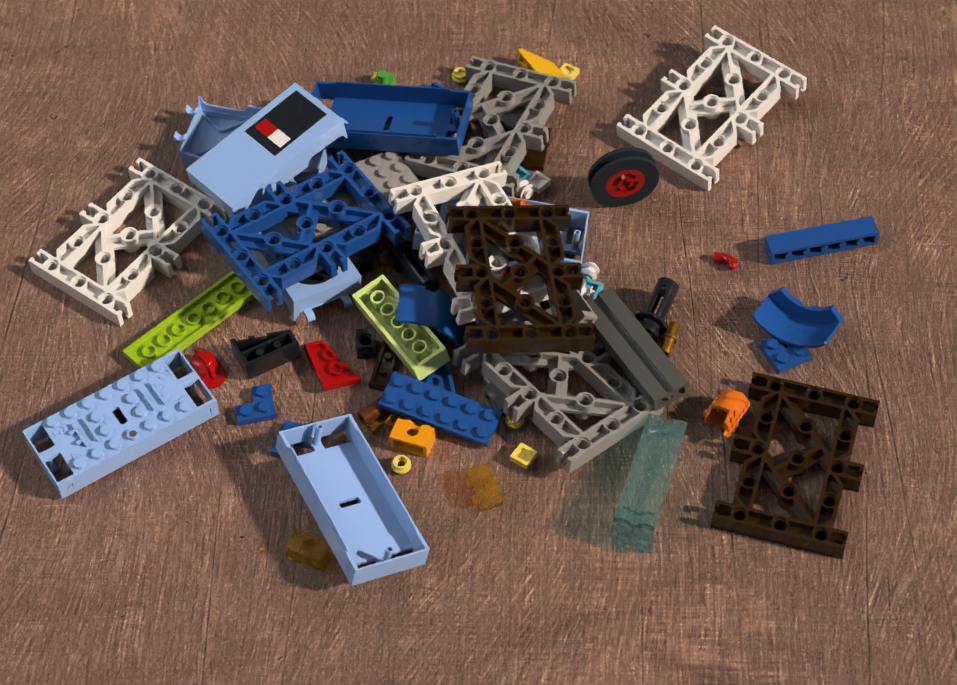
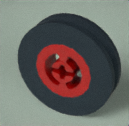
[587,147,659,207]

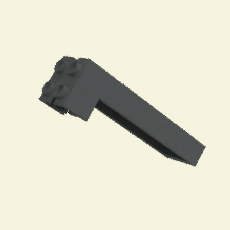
[586,288,688,412]

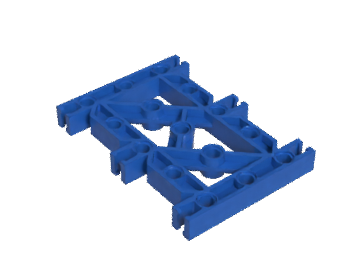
[200,150,410,311]

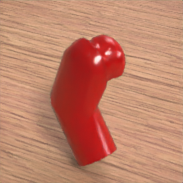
[713,252,738,270]

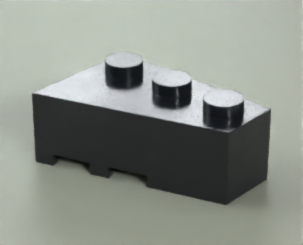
[230,330,301,380]

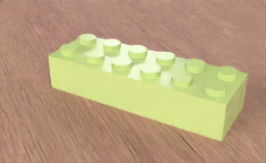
[352,274,450,381]

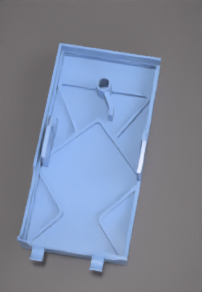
[173,96,333,181]

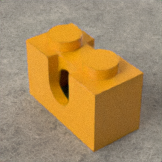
[389,418,436,458]

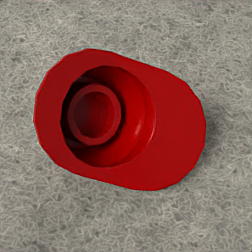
[189,349,226,389]

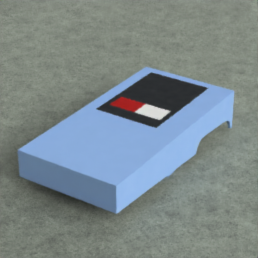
[186,82,348,216]

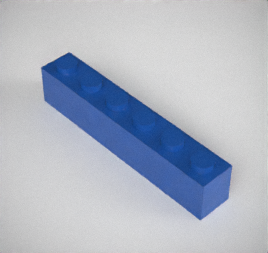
[764,216,879,265]

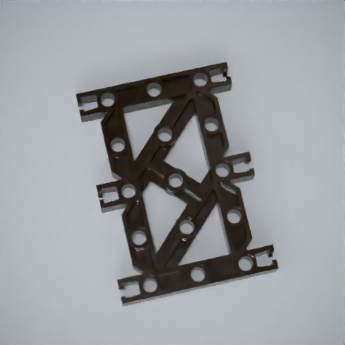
[445,205,596,354]
[711,372,880,559]

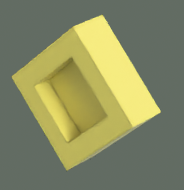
[510,442,538,470]

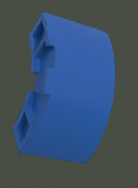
[396,284,467,348]
[752,286,844,348]

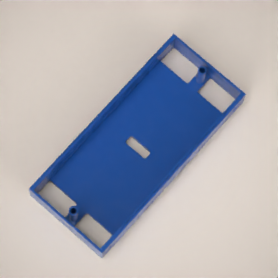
[311,81,473,156]

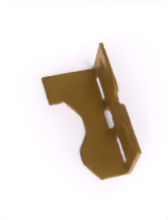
[364,411,399,435]

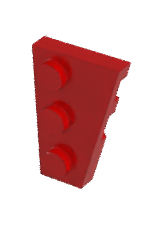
[304,340,361,392]

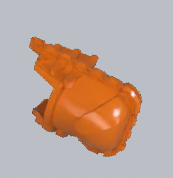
[702,389,750,438]

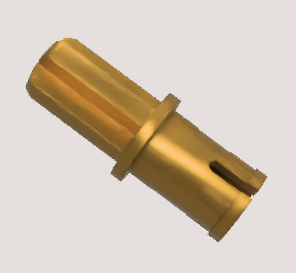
[660,321,680,357]

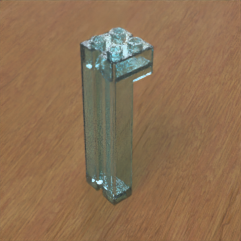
[611,414,688,553]

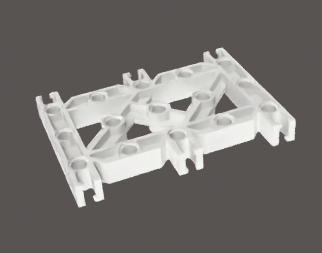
[616,25,807,192]
[28,158,230,327]
[388,161,549,325]

